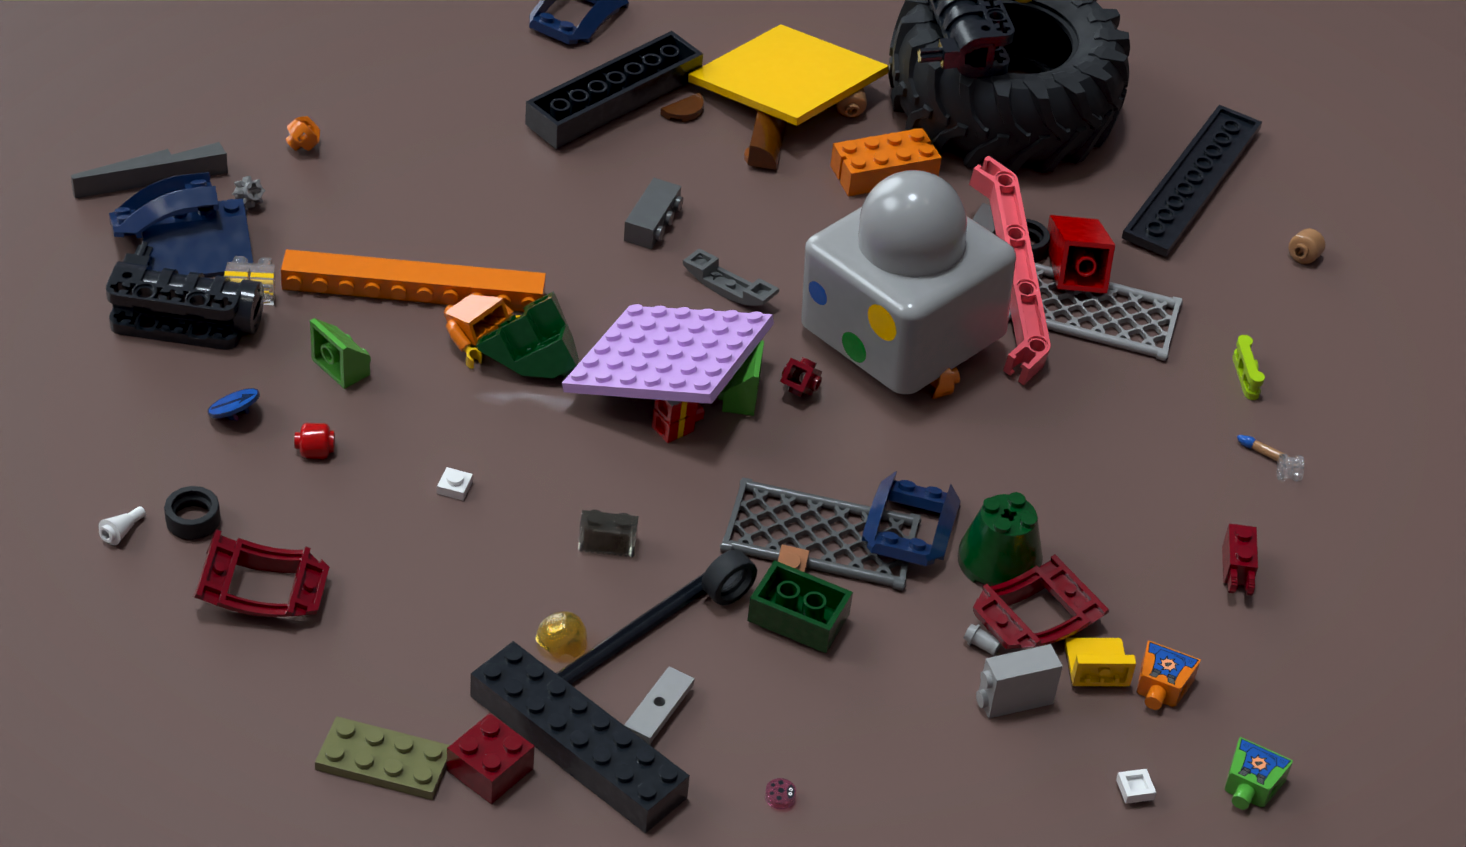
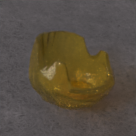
[536,611,587,658]

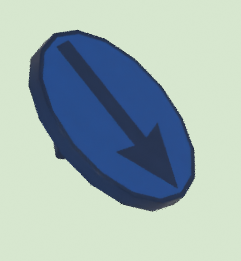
[208,388,260,421]

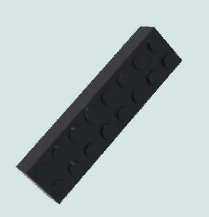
[525,31,703,149]
[470,641,690,834]

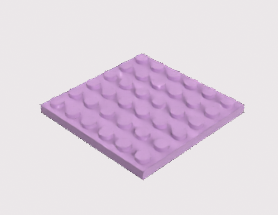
[562,304,774,404]

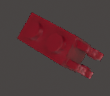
[1222,523,1258,596]

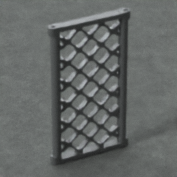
[720,477,921,591]

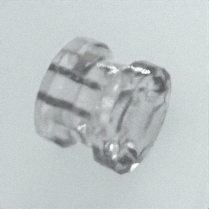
[1277,454,1304,482]

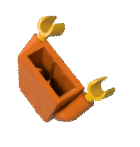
[444,295,521,369]

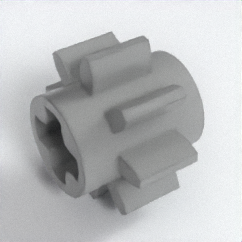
[232,176,265,209]

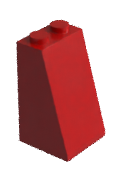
[1048,215,1115,293]

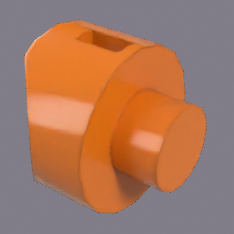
[286,116,320,151]
[930,367,960,399]

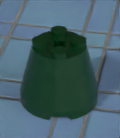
[958,492,1043,586]

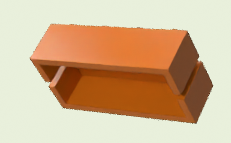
[830,128,942,196]

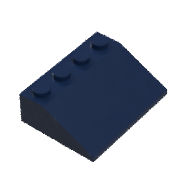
[141,198,254,278]

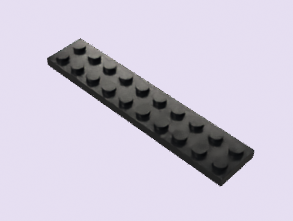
[1122,105,1262,257]

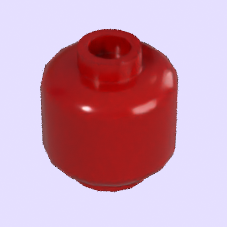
[294,423,335,459]

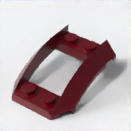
[192,529,330,617]
[973,554,1109,650]

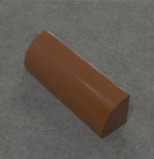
[748,110,787,170]

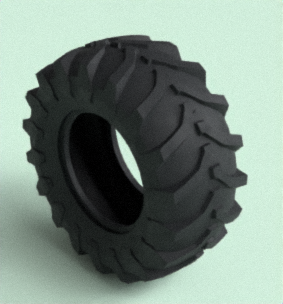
[888,0,1130,174]

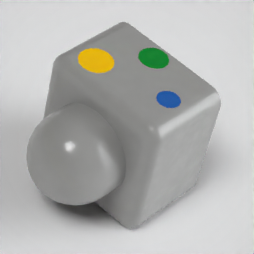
[801,170,1016,394]

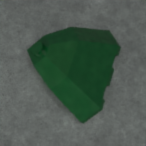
[476,291,579,378]

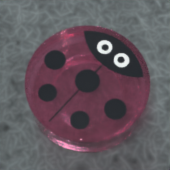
[765,778,796,809]

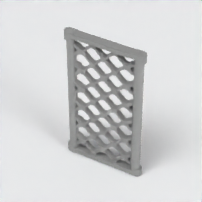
[1008,263,1183,361]

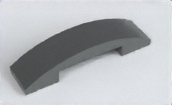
[683,248,779,306]

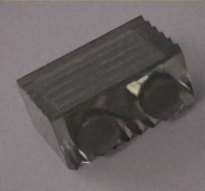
[578,510,639,557]

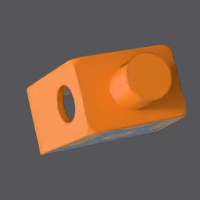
[1137,640,1201,710]

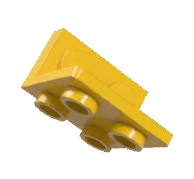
[1065,638,1136,686]

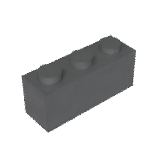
[624,178,683,249]

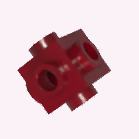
[780,357,822,397]

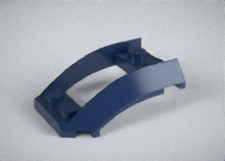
[529,0,629,44]
[109,172,219,238]
[861,471,961,566]

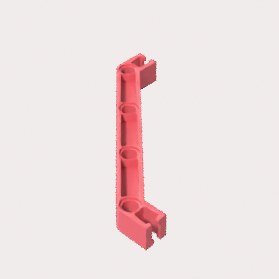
[969,156,1051,385]

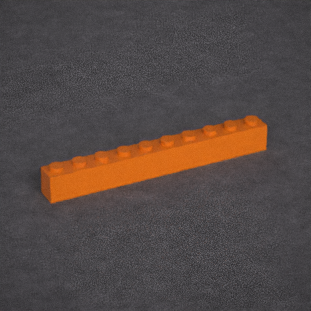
[281,249,546,312]

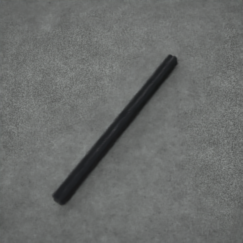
[556,572,705,684]

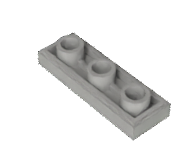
[624,666,695,745]

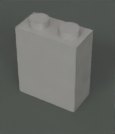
[976,644,1063,718]

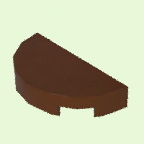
[660,93,704,122]

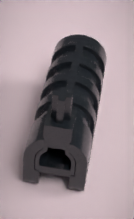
[917,0,1015,78]
[106,242,264,350]

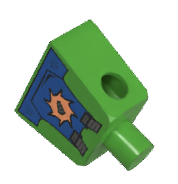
[1225,737,1293,810]

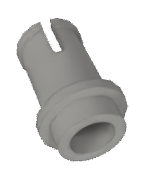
[963,624,1001,656]

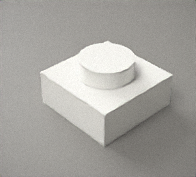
[437,467,473,501]
[1116,769,1156,804]

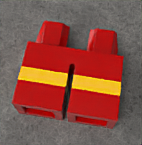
[652,399,704,443]

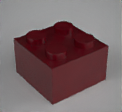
[447,713,535,805]

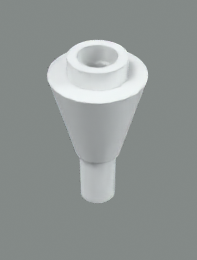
[99,506,146,545]

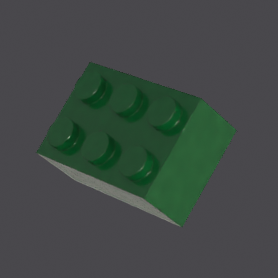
[747,560,853,653]

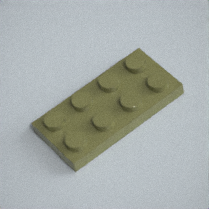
[315,716,450,800]

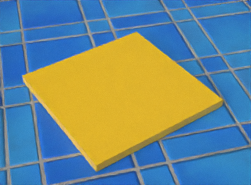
[688,24,888,126]

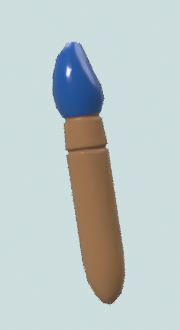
[1237,435,1297,467]

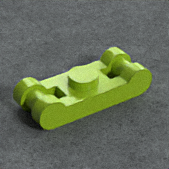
[1233,335,1265,400]

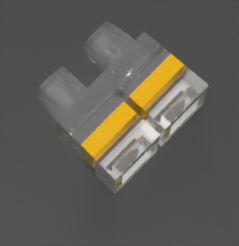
[224,256,276,305]

